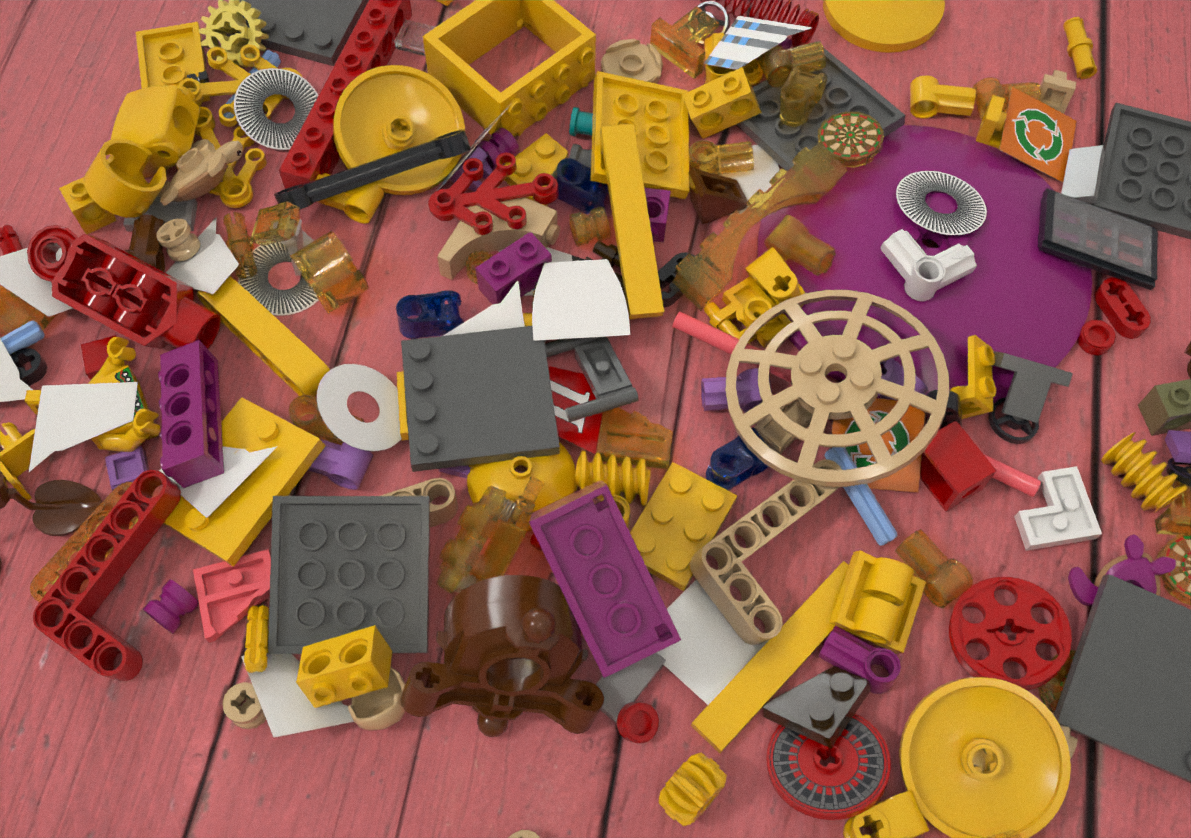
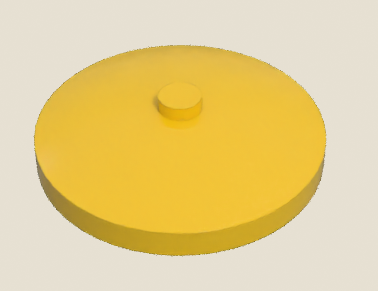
[823,0,945,53]
[333,65,465,195]
[899,677,1071,838]

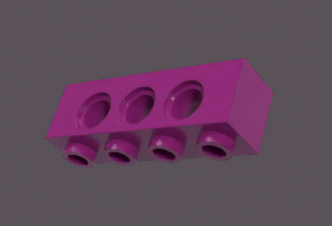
[158,340,224,488]

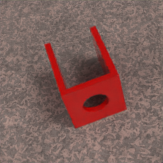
[920,421,997,512]

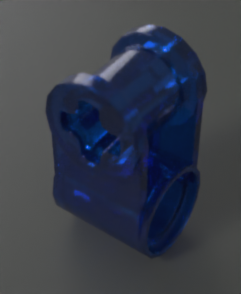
[551,158,609,217]
[396,290,464,339]
[705,428,771,490]

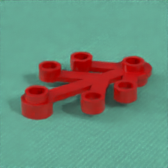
[428,152,559,235]

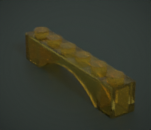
[673,142,848,311]

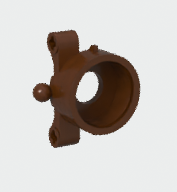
[400,575,604,737]

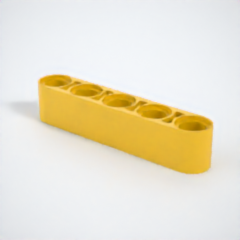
[196,276,330,402]

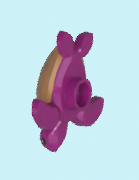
[1068,534,1176,607]

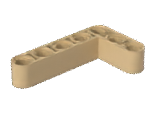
[690,459,842,645]

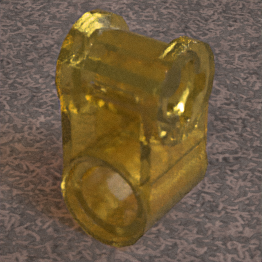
[779,66,827,127]

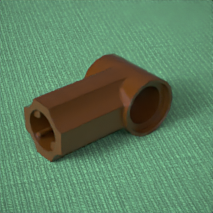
[124,214,165,272]

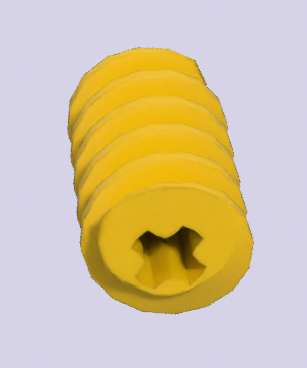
[1101,432,1188,513]
[573,451,651,506]

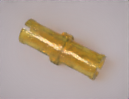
[223,212,258,279]

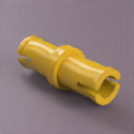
[1063,17,1098,79]

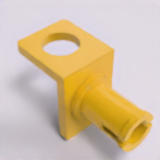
[0,422,35,501]

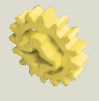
[199,0,269,68]

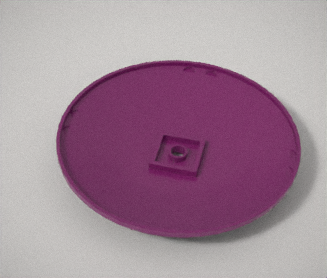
[757,125,1092,404]

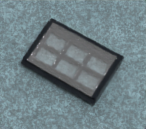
[1037,188,1158,290]

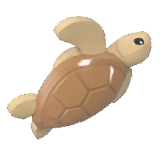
[157,139,243,206]

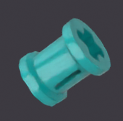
[569,107,593,136]

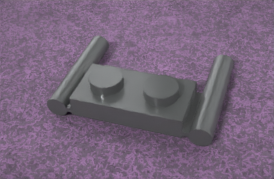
[545,337,639,422]

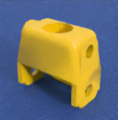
[110,85,200,178]

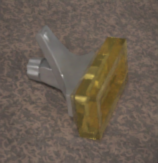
[250,202,322,276]

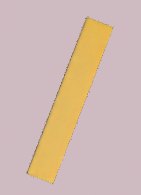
[600,124,664,319]
[691,561,849,753]

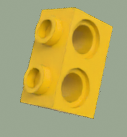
[683,67,762,139]
[296,625,392,708]

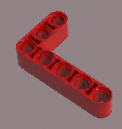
[33,470,181,681]

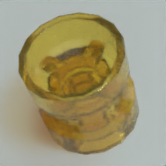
[569,206,610,247]

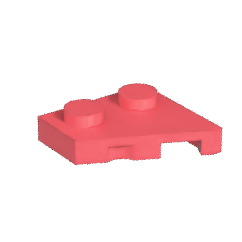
[193,549,271,643]

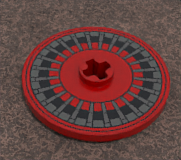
[766,713,891,820]

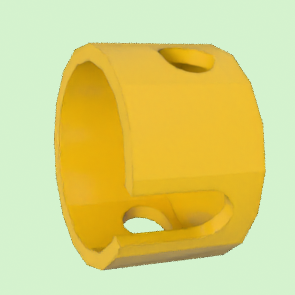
[84,139,167,218]

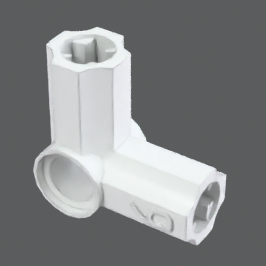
[880,229,977,301]

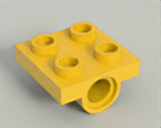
[829,550,926,654]

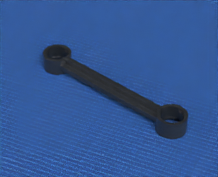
[274,129,471,214]

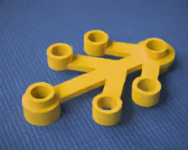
[178,44,302,127]
[175,106,267,208]

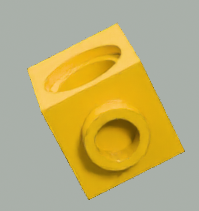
[59,177,117,234]

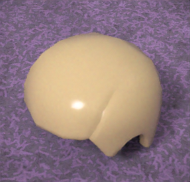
[348,667,405,731]

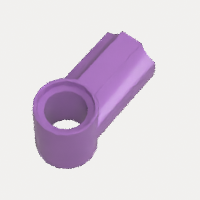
[701,368,772,413]
[308,439,373,490]

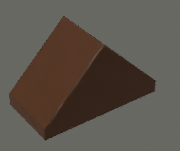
[688,168,750,224]

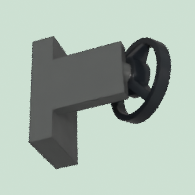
[989,351,1073,444]

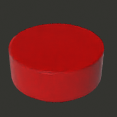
[1077,320,1116,356]
[617,702,659,744]

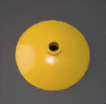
[467,442,576,532]

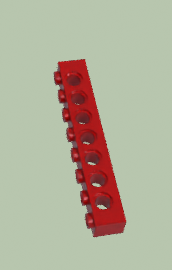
[279,0,412,203]

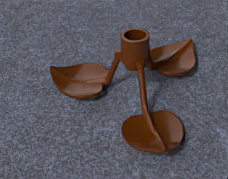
[0,448,102,571]

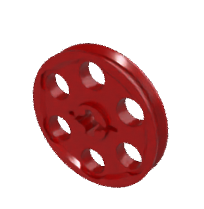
[949,577,1072,691]

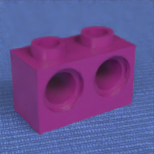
[475,231,552,305]

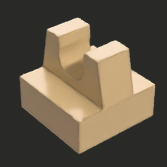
[1035,70,1076,114]

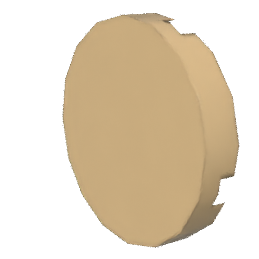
[601,39,663,84]

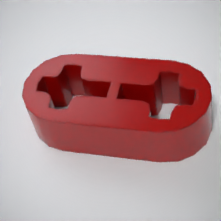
[1095,277,1151,339]

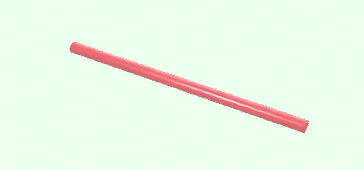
[672,311,1041,497]

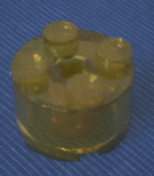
[290,230,369,314]

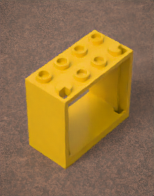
[422,0,596,137]

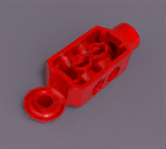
[27,225,221,349]

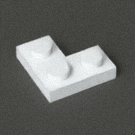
[1014,466,1102,551]

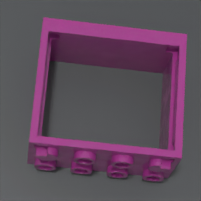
[529,480,681,678]

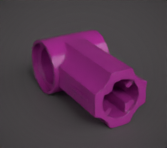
[818,626,901,694]

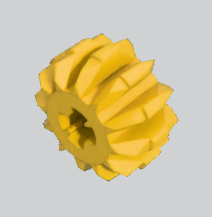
[658,752,727,826]

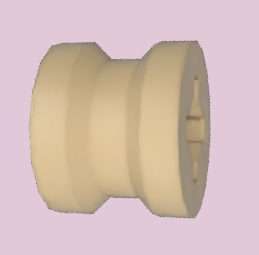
[156,218,201,262]
[222,682,266,729]

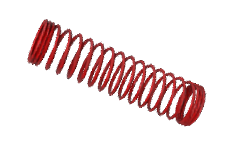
[700,0,819,51]

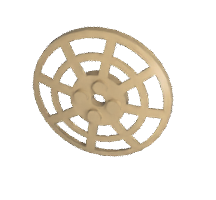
[725,290,949,487]

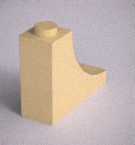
[437,186,560,280]

